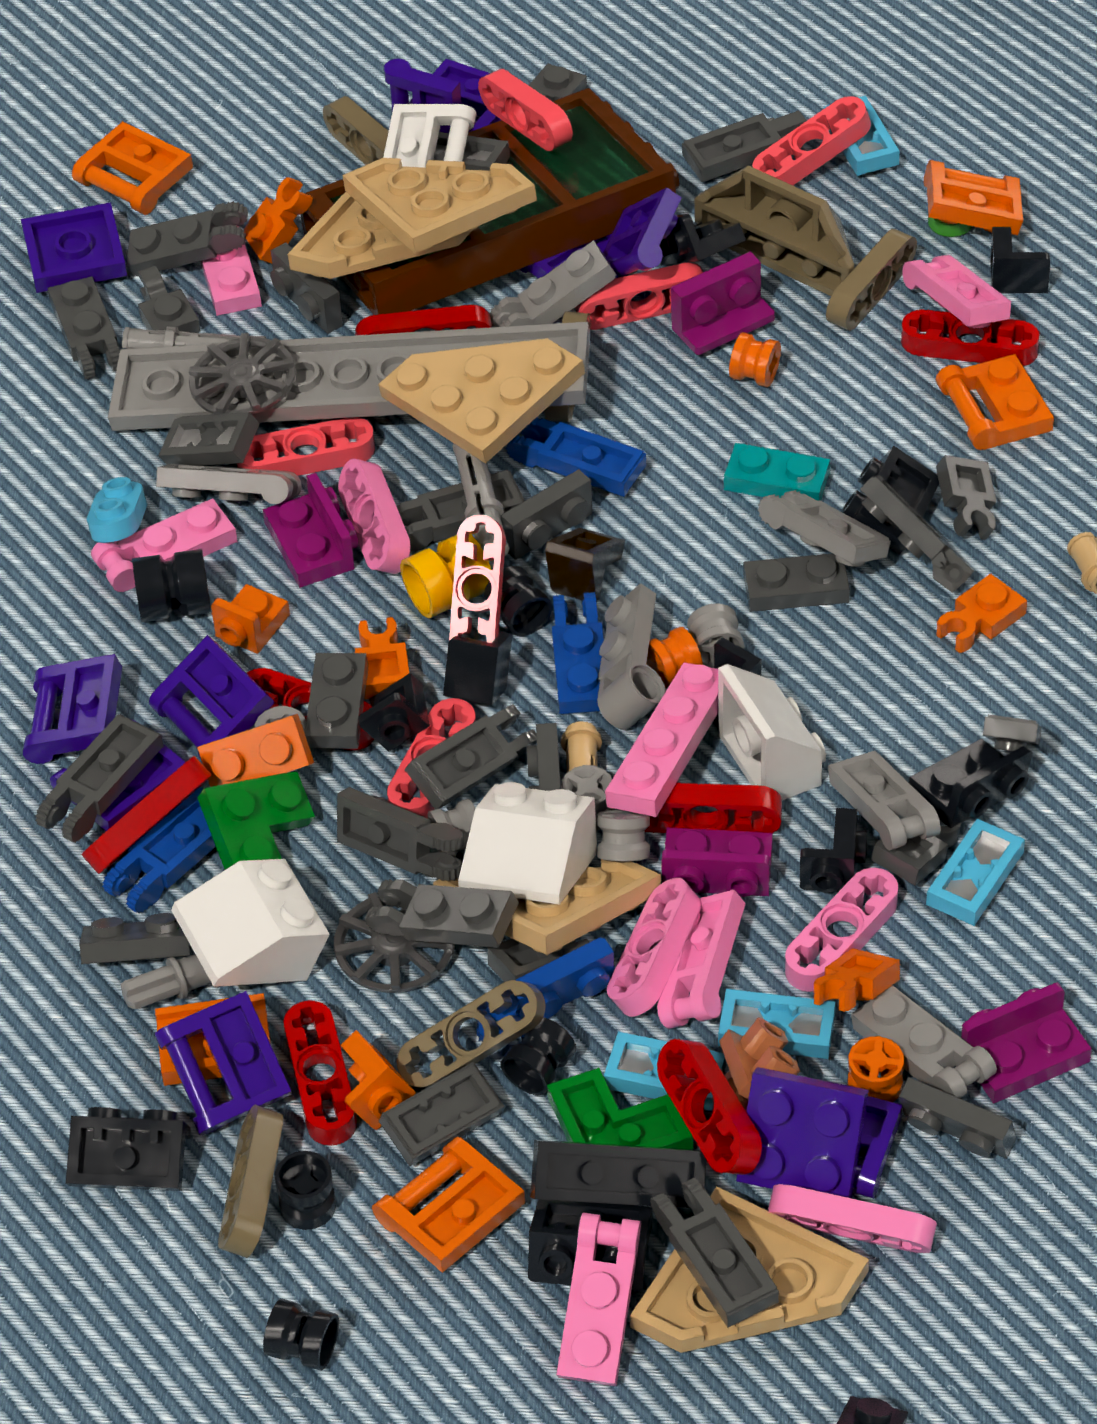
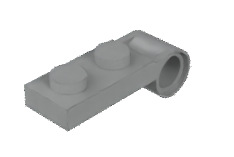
[597,583,666,730]

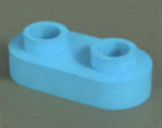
[87,477,147,543]

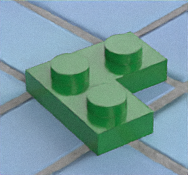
[197,771,315,870]
[547,1068,693,1149]

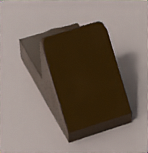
[545,528,625,603]

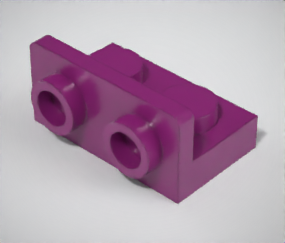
[671,251,775,355]
[263,472,358,588]
[661,827,773,897]
[961,982,1092,1104]

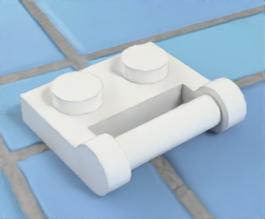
[383,104,476,168]

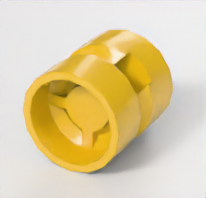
[400,534,491,618]

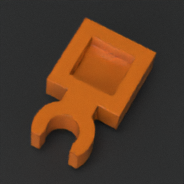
[244,177,313,264]
[936,573,1027,653]
[355,617,409,699]
[814,948,900,1012]

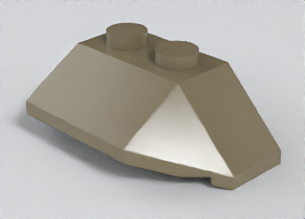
[694,166,854,296]

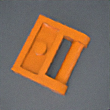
[72,121,193,215]
[924,160,1023,235]
[935,354,1054,450]
[372,1136,525,1273]

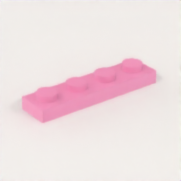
[605,663,718,817]

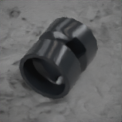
[132,549,211,622]

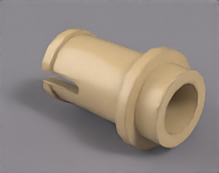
[1067,532,1097,594]
[561,721,602,773]

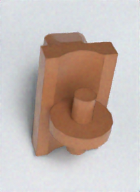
[719,1017,800,1112]

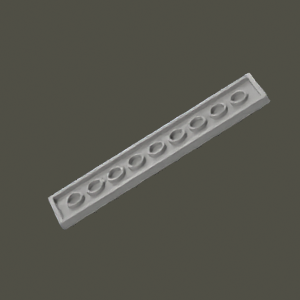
[108,322,590,431]

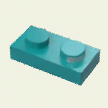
[724,443,830,501]

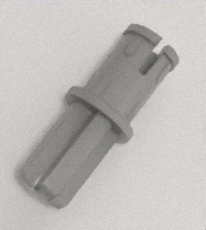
[121,954,211,1009]

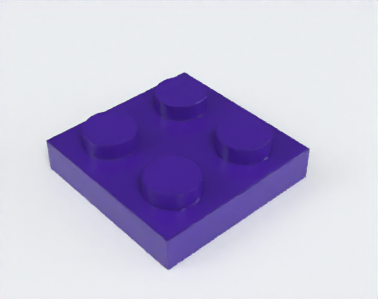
[21,202,127,293]
[736,1067,869,1198]

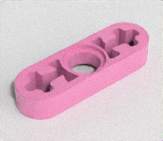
[338,459,410,574]
[785,868,898,992]
[607,878,701,1017]
[768,1184,937,1253]

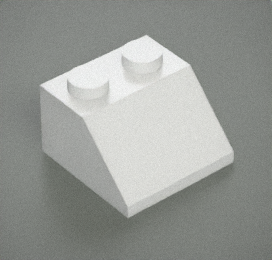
[718,664,826,801]
[458,782,597,905]
[171,859,330,987]

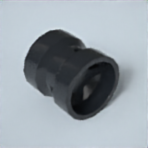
[484,566,553,636]
[500,1017,576,1096]
[275,1151,336,1230]
[263,1298,339,1371]

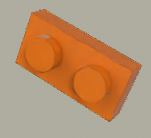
[197,713,314,787]

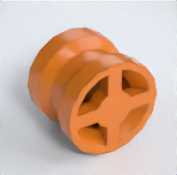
[729,332,781,387]
[646,627,703,688]
[847,1036,904,1102]

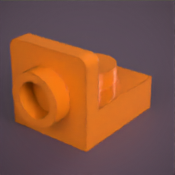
[211,584,290,654]
[341,1030,416,1130]

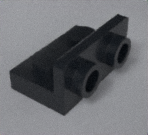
[659,214,746,265]
[841,446,939,555]
[908,739,1033,828]
[66,1107,191,1191]
[528,1199,653,1292]

